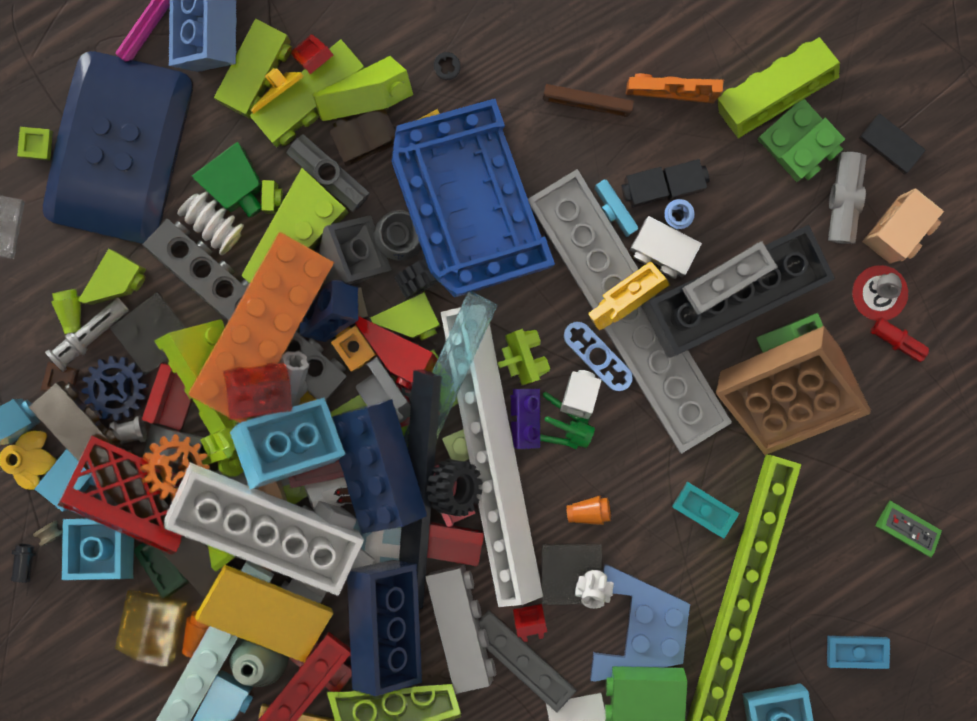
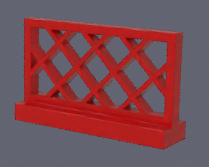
[58,436,183,555]

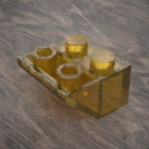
[115,590,187,667]

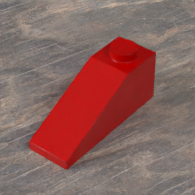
[355,316,438,391]

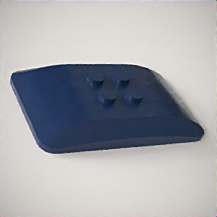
[43,51,193,244]

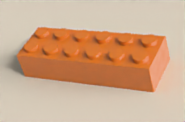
[188,232,334,423]

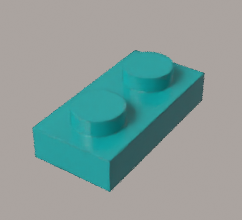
[672,482,740,539]

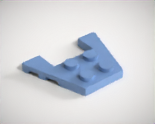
[590,564,690,682]

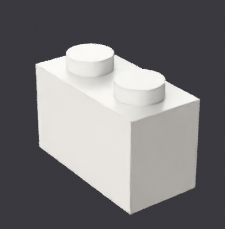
[629,216,702,279]

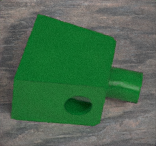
[192,142,262,218]

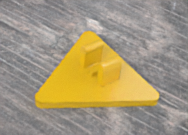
[251,68,303,114]

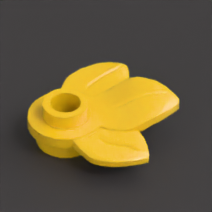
[0,431,57,490]

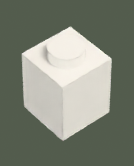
[560,370,601,419]

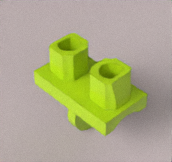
[497,329,550,386]
[200,426,243,478]

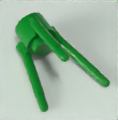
[540,392,595,449]

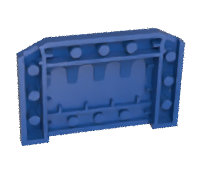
[391,99,555,297]

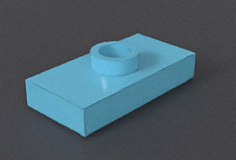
[594,179,638,238]

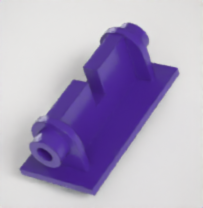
[510,389,540,449]

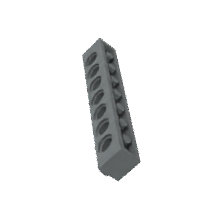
[142,219,347,402]

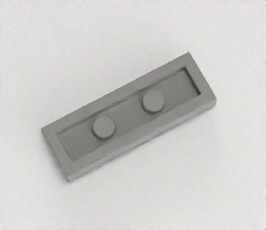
[682,241,777,315]

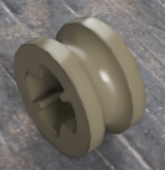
[33,520,63,547]

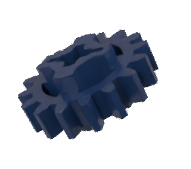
[81,356,149,421]

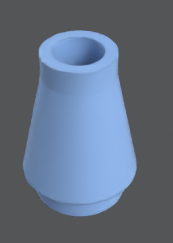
[665,199,695,229]

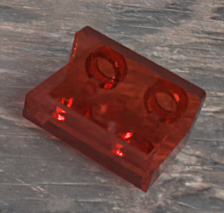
[223,363,292,420]

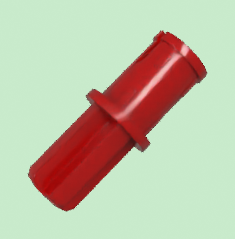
[871,317,929,362]

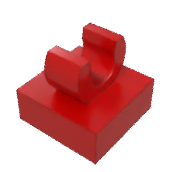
[513,604,547,642]

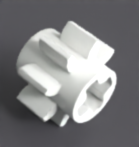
[575,570,614,608]

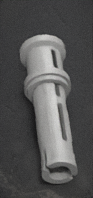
[45,297,130,372]

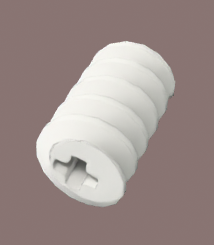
[177,191,244,256]

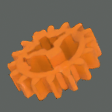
[140,434,209,501]

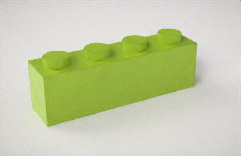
[717,37,840,138]
[249,39,365,148]

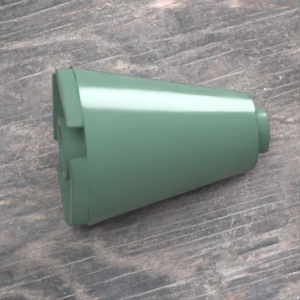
[229,637,288,687]

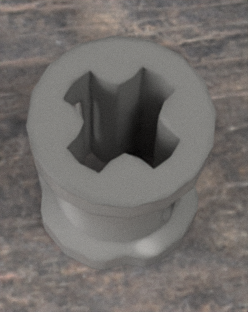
[109,416,147,446]

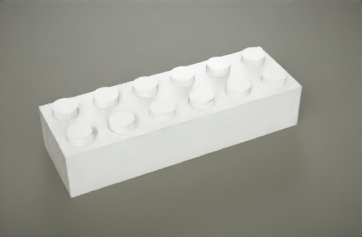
[165,463,364,596]

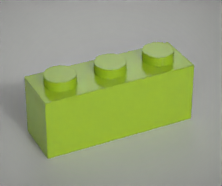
[214,18,292,119]

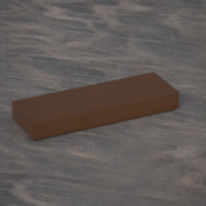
[543,84,634,117]

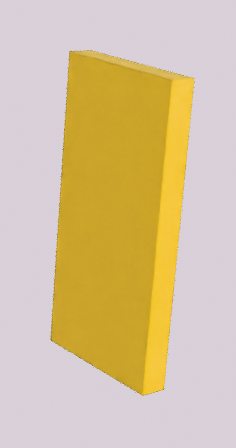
[195,565,333,663]

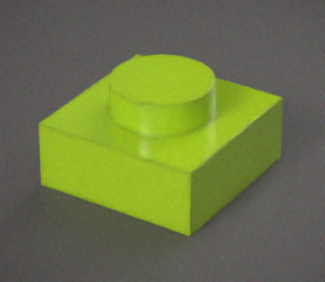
[17,127,53,161]
[261,180,283,214]

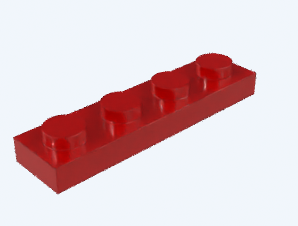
[257,632,351,721]

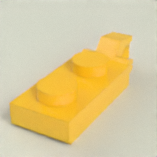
[588,262,670,330]

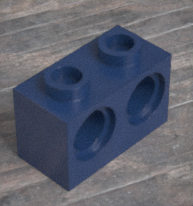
[300,280,358,342]

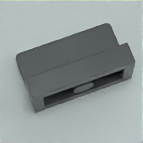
[356,358,411,423]

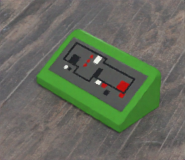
[875,501,942,558]

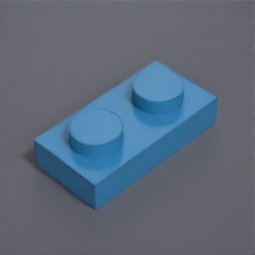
[827,636,890,669]

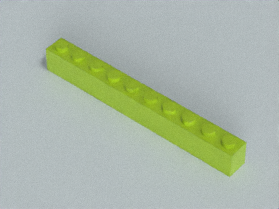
[687,454,801,721]

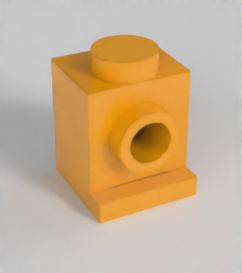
[331,325,378,372]

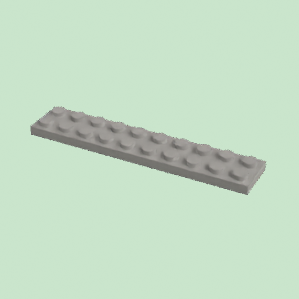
[528,169,732,454]

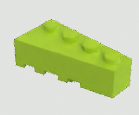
[241,168,349,283]
[155,319,254,434]
[327,684,461,721]

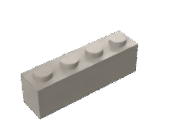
[426,564,496,694]

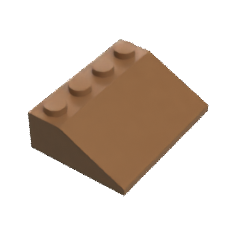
[716,326,870,455]

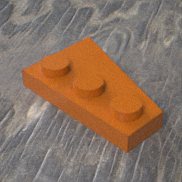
[626,73,724,103]

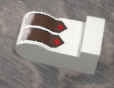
[305,477,352,513]

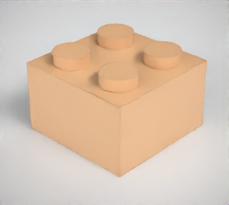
[862,188,944,264]

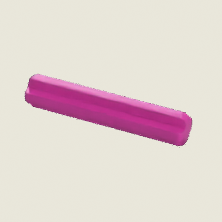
[116,0,170,62]

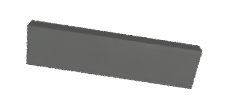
[479,610,577,713]

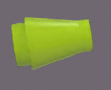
[51,289,81,334]

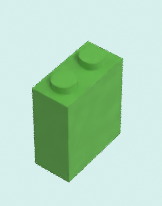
[605,666,687,721]

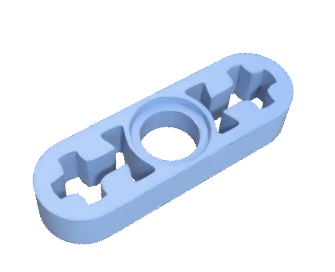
[564,322,632,391]

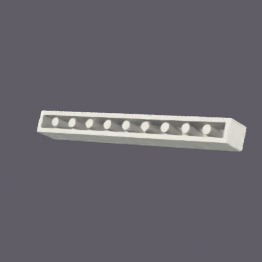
[441,304,543,607]

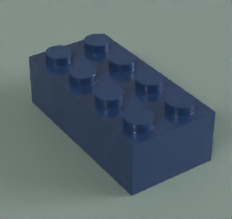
[332,399,427,534]
[347,560,422,696]

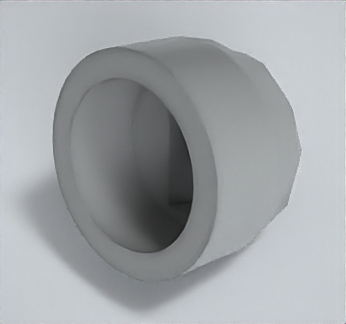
[876,273,902,299]

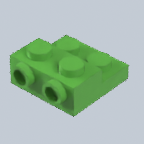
[757,99,845,182]

